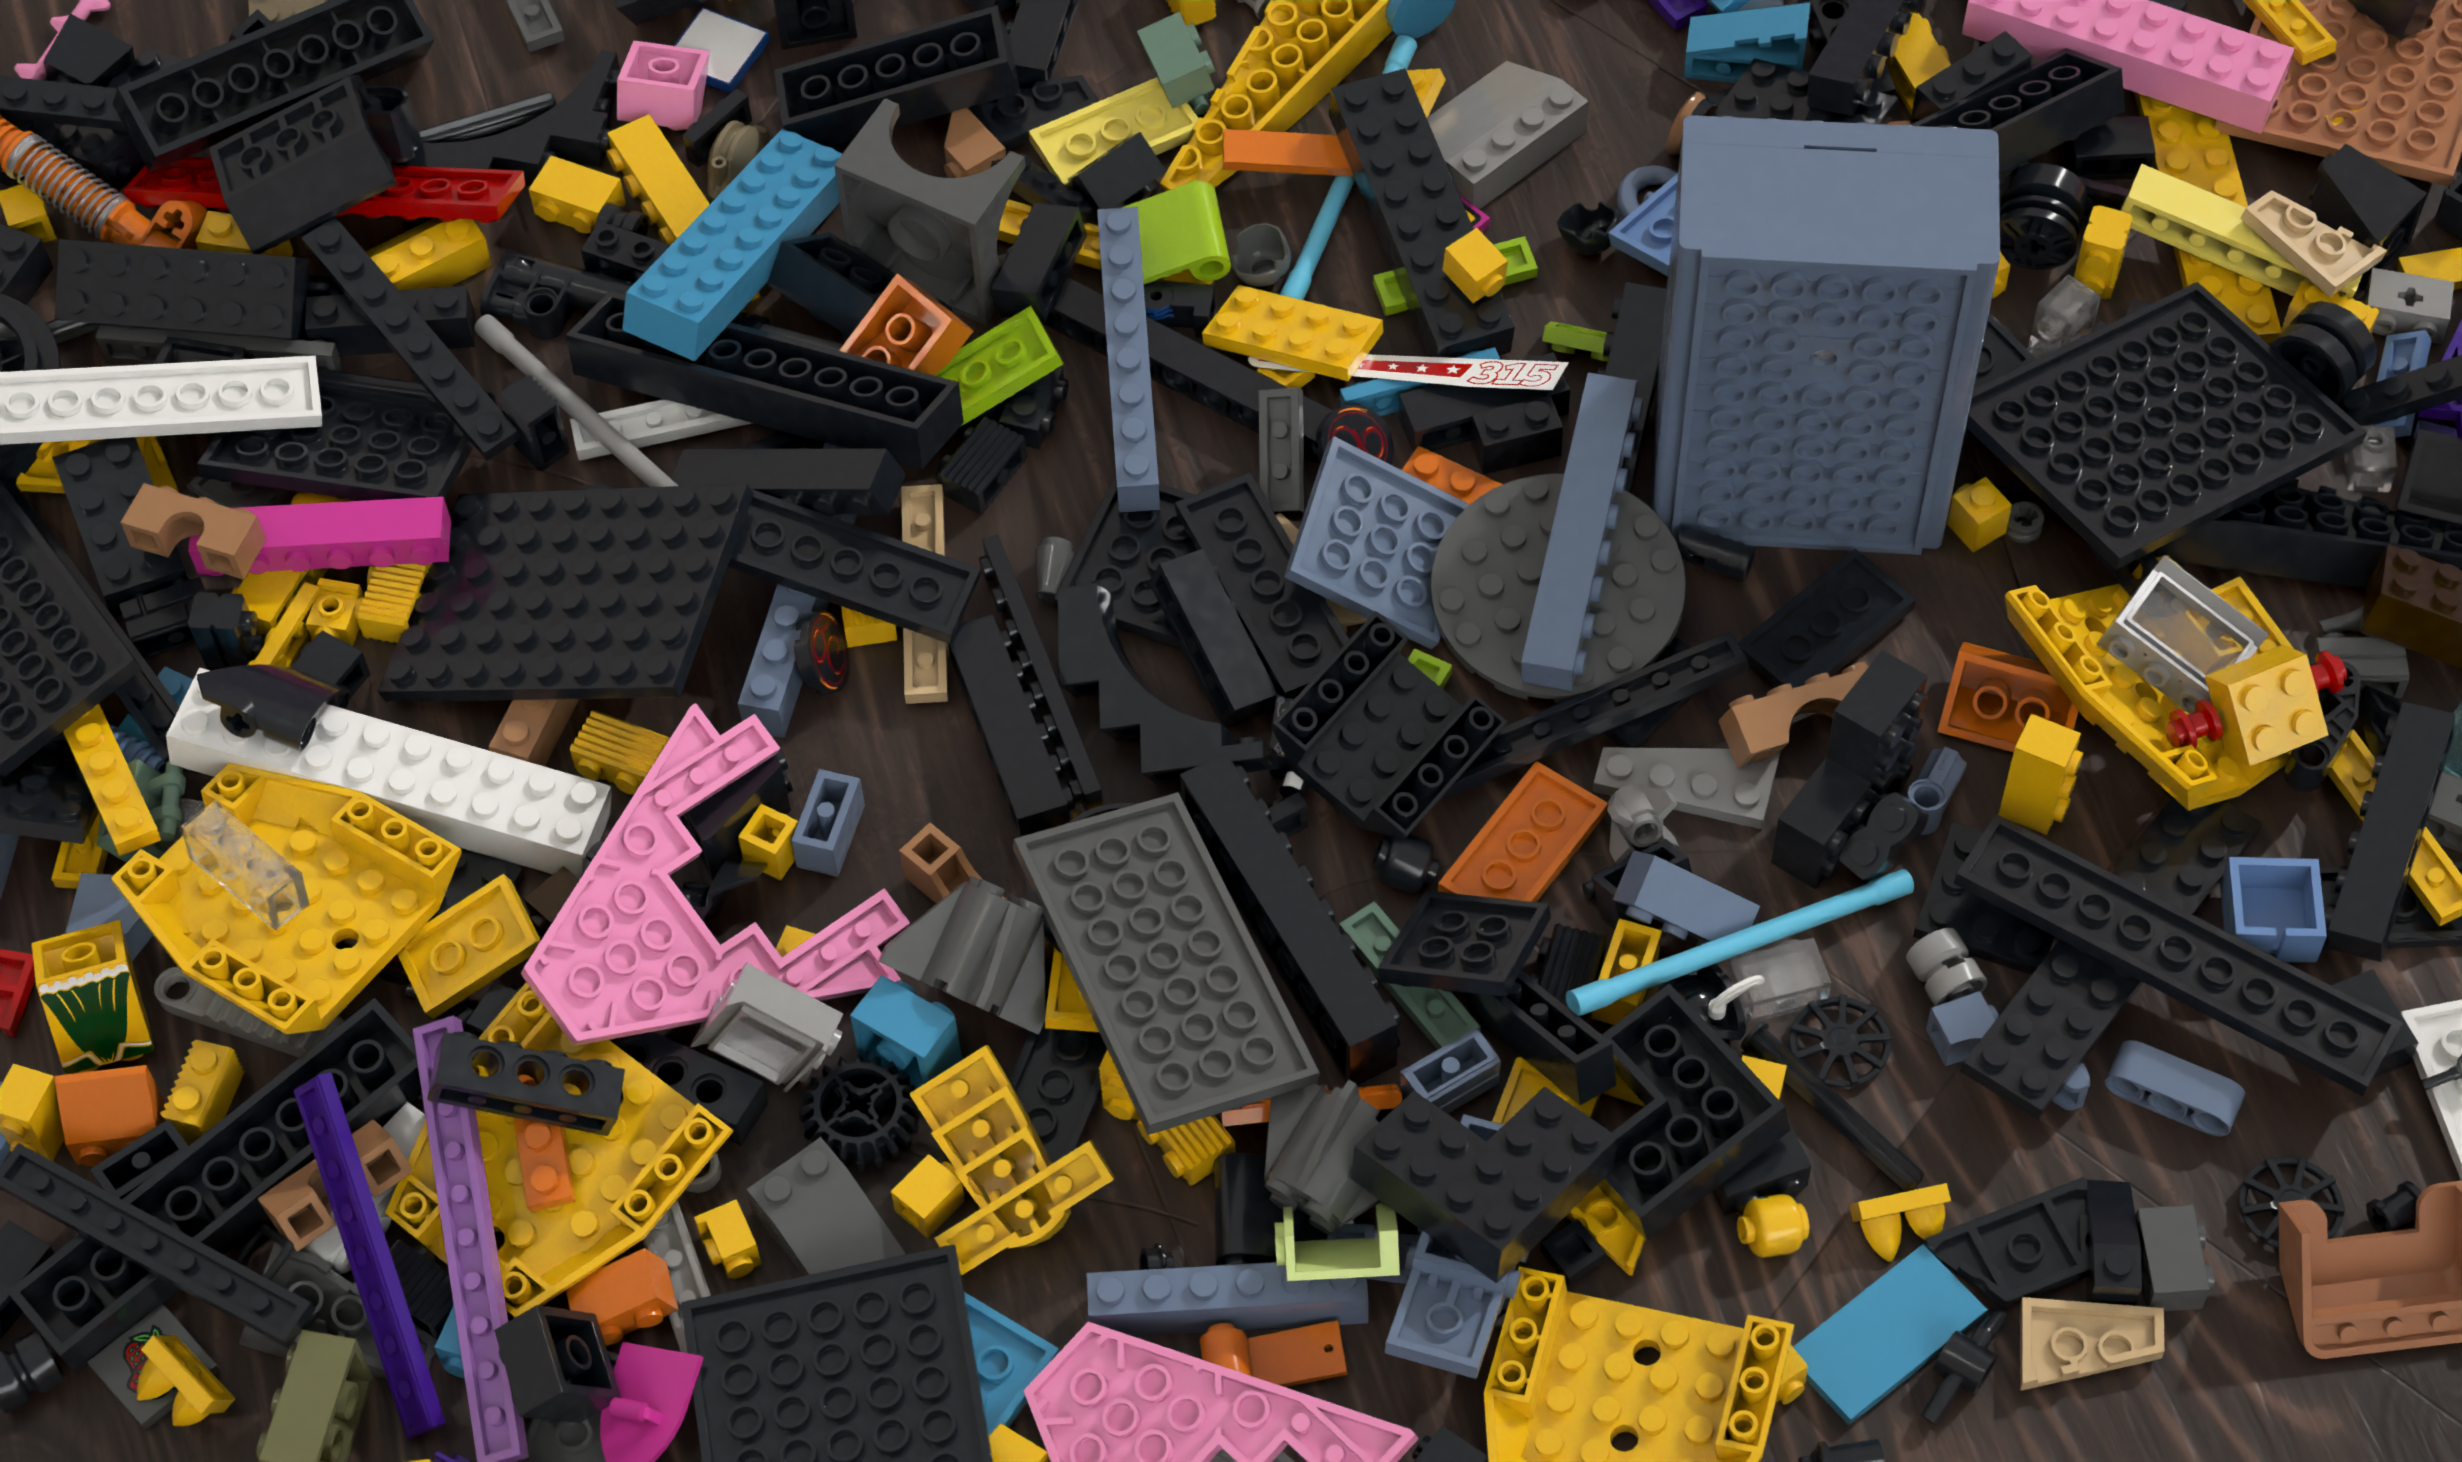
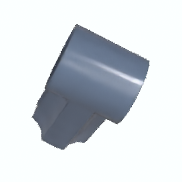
[1907,746,1967,835]

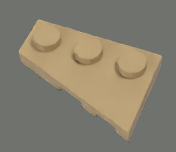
[2240,190,2387,297]
[2020,1297,2165,1391]

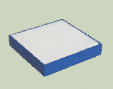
[674,7,770,94]

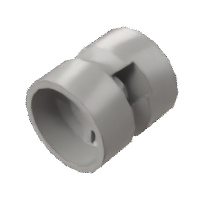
[1906,928,1987,1006]

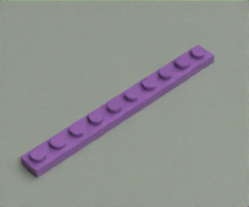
[413,1016,529,1462]

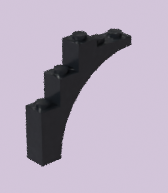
[393,50,621,187]

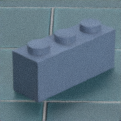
[1613,851,1760,947]

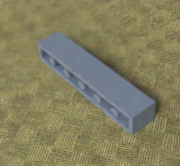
[1087,1262,1368,1336]

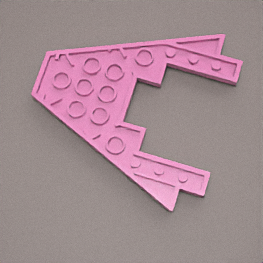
[520,703,910,1046]
[1023,1322,1419,1462]

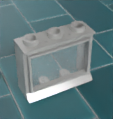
[2097,555,2269,713]
[690,963,843,1093]

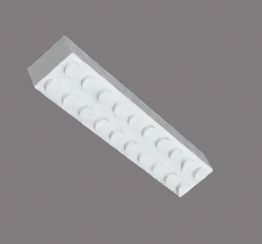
[166,667,611,880]

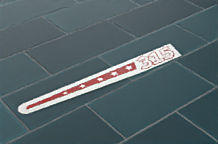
[1248,354,1569,390]

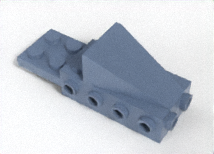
[1385,1114,1529,1379]

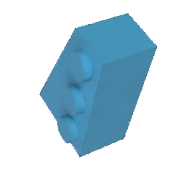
[1683,3,1810,83]

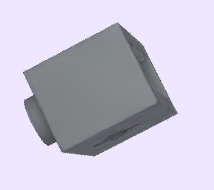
[2363,268,2454,344]

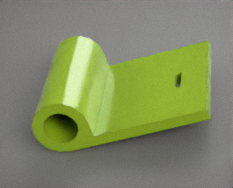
[1097,180,1231,284]

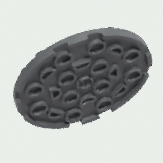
[1431,474,1686,703]

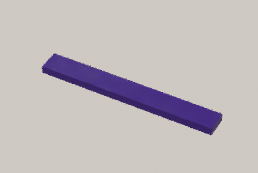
[294,1072,446,1440]

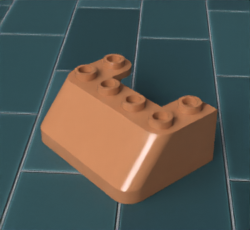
[2278,1181,2462,1359]

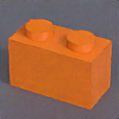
[566,1248,678,1346]

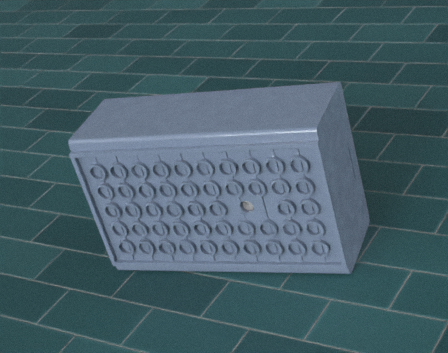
[1651,115,2000,555]

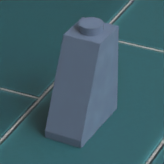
[65,873,153,961]

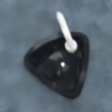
[1645,964,1765,1041]

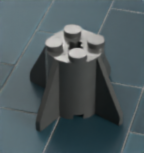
[878,876,1046,1035]
[1264,1080,1381,1235]

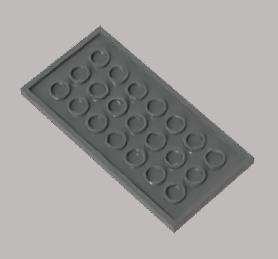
[1013,793,1320,1135]

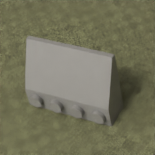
[1427,61,1589,210]

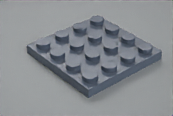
[1284,436,1470,650]

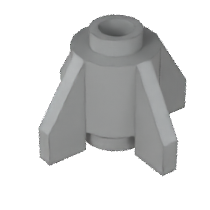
[1607,784,1679,863]

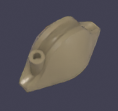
[707,120,769,202]

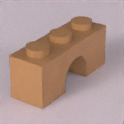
[120,483,266,580]
[257,1119,413,1252]

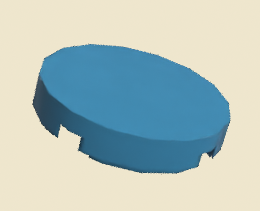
[1386,0,1457,38]

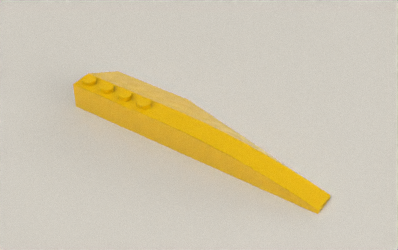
[1160,0,1393,191]

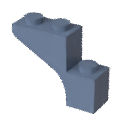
[1926,991,2091,1110]

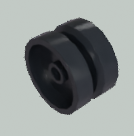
[2270,301,2377,405]

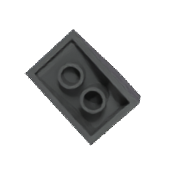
[746,1137,906,1276]

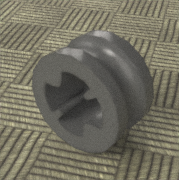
[2006,501,2044,543]

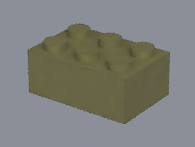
[257,1330,374,1462]

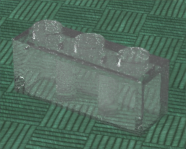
[181,801,310,930]

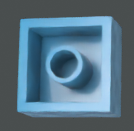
[850,975,962,1088]

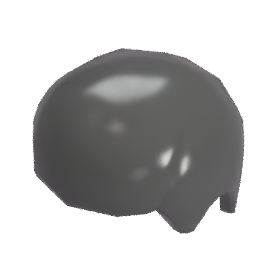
[1230,223,1292,287]

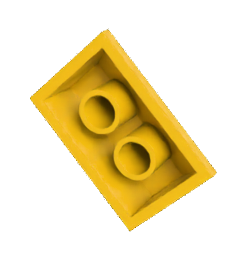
[366,218,492,290]

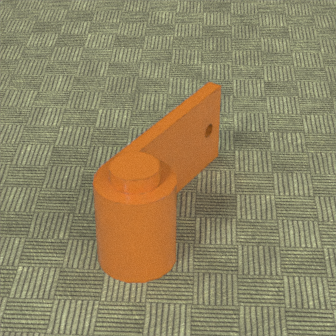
[1200,1320,1348,1387]

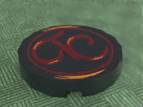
[1316,404,1394,465]
[794,610,849,696]

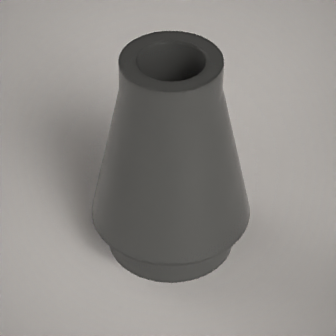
[1035,537,1076,602]

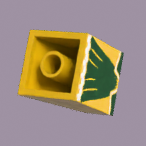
[32,920,154,1075]

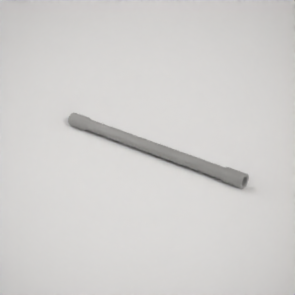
[474,314,678,487]

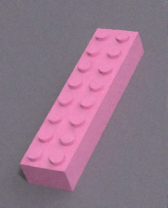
[1961,0,2295,134]

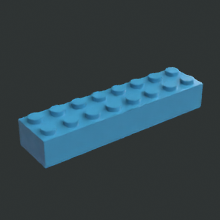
[622,129,842,361]

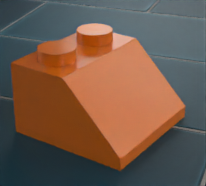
[55,1065,166,1166]

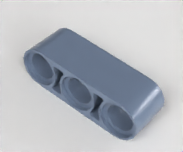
[2105,1040,2245,1137]

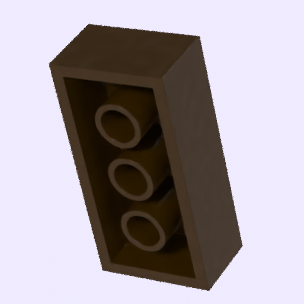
[2360,544,2462,669]

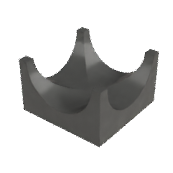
[834,98,1025,325]

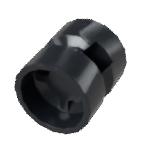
[0,1329,66,1414]

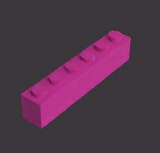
[188,497,451,576]

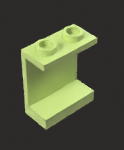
[1275,1202,1400,1281]

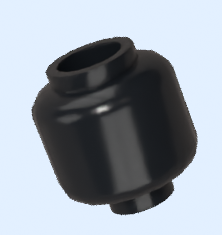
[1372,834,1440,894]

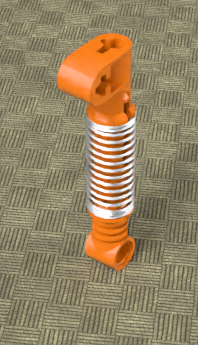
[0,115,207,250]

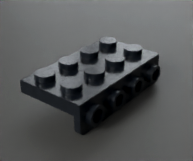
[47,47,185,190]

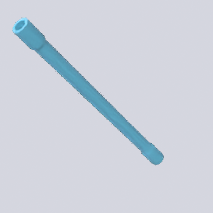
[1280,35,1417,300]
[1566,869,1914,1016]

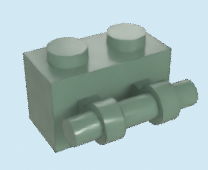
[1137,12,1215,115]
[97,759,187,863]

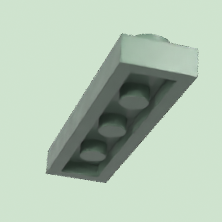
[1339,901,1481,1050]

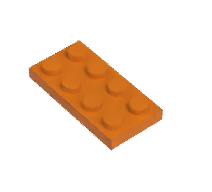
[1438,761,1608,902]

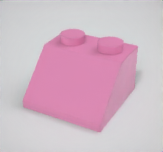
[617,41,710,131]

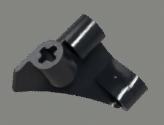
[197,664,350,752]

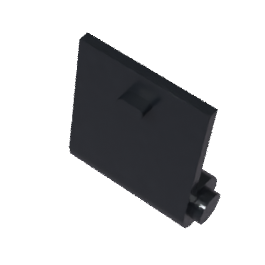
[1214,1153,1354,1266]

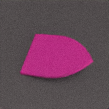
[600,1342,704,1462]

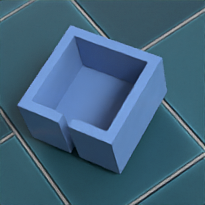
[2220,857,2327,963]

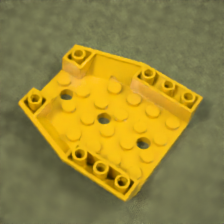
[2005,555,2292,811]
[111,763,462,1035]
[385,982,733,1318]
[1484,1266,1794,1462]

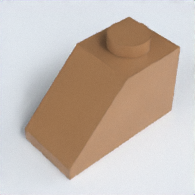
[944,108,1006,178]

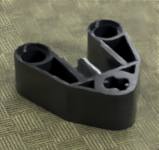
[2284,660,2361,792]

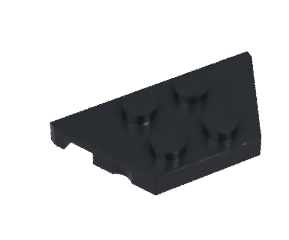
[1924,1177,2090,1309]

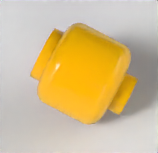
[1737,1194,1809,1258]

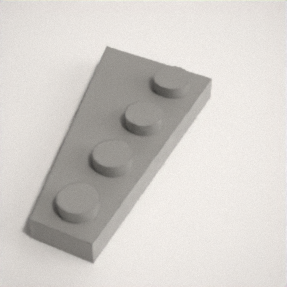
[1593,747,1781,829]

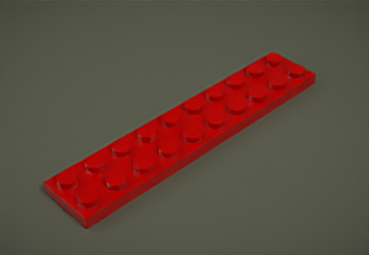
[123,157,525,223]

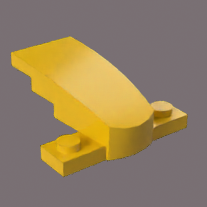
[909,1045,1116,1276]

